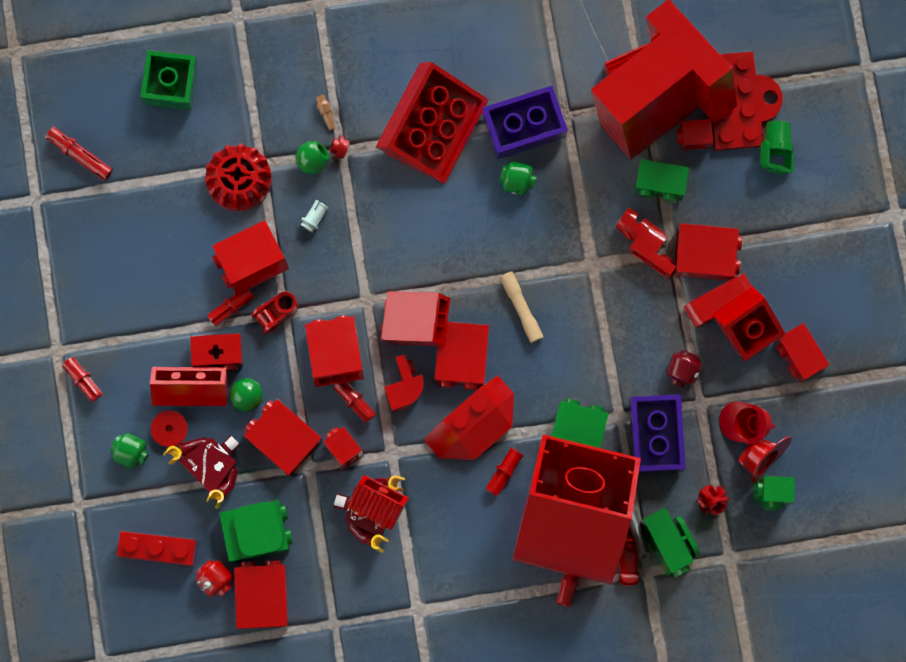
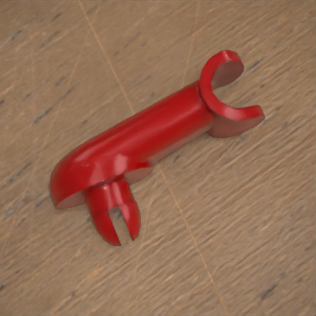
[619,535,640,586]

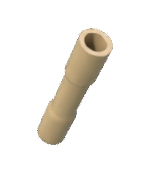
[499,271,544,344]

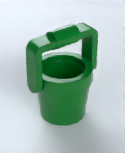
[760,121,794,175]

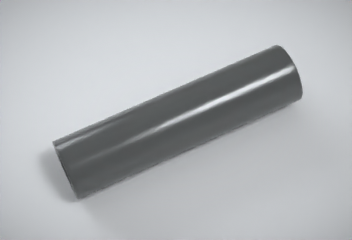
[629,510,651,559]

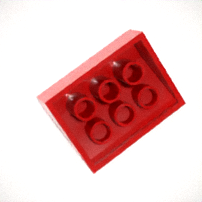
[376,62,489,184]

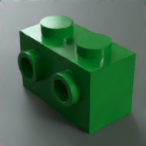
[634,159,689,203]
[753,476,794,511]

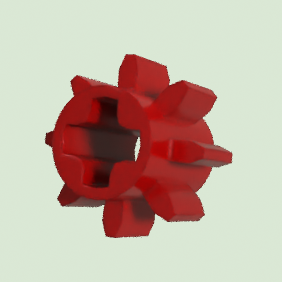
[696,485,729,516]

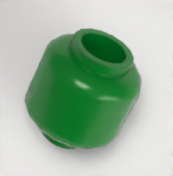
[499,161,537,196]
[110,433,149,470]

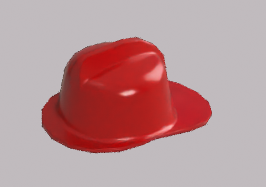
[719,401,775,444]
[739,436,792,483]

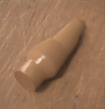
[315,94,335,131]

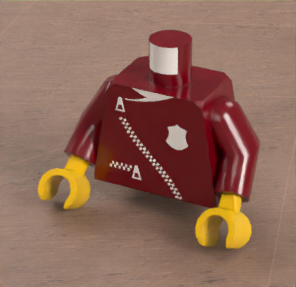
[163,435,241,509]
[334,475,405,553]

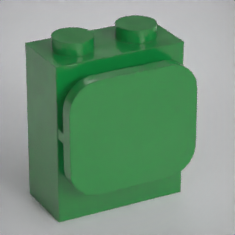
[551,398,609,448]
[219,500,293,563]
[640,508,701,578]

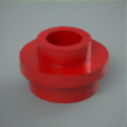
[330,135,349,160]

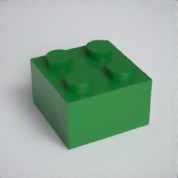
[140,50,198,111]

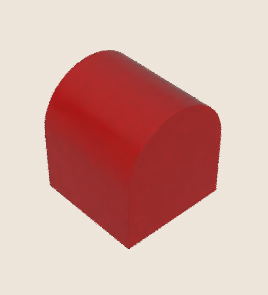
[512,434,641,585]

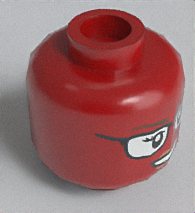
[195,560,233,597]

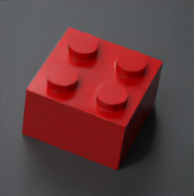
[712,286,786,362]

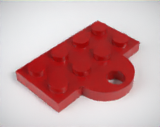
[711,51,783,151]

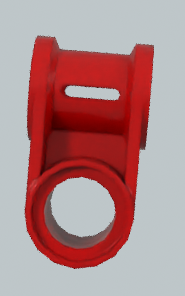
[251,291,299,335]

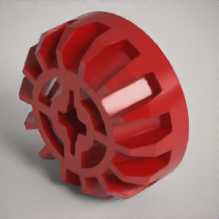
[205,144,272,212]

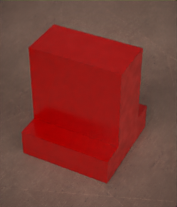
[591,0,737,160]

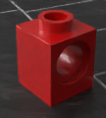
[676,119,713,151]

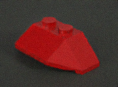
[423,375,514,460]

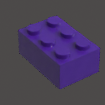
[482,86,568,160]
[629,395,686,474]

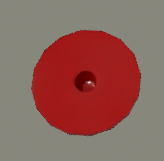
[151,410,188,447]

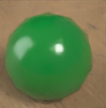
[295,141,329,174]
[229,378,264,412]

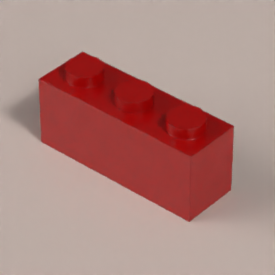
[150,367,228,406]
[117,531,198,567]

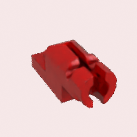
[615,207,676,279]

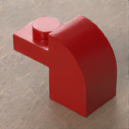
[384,354,423,413]

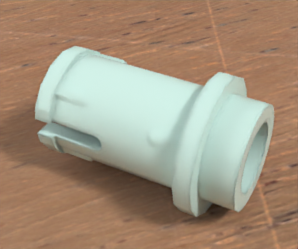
[301,200,329,233]

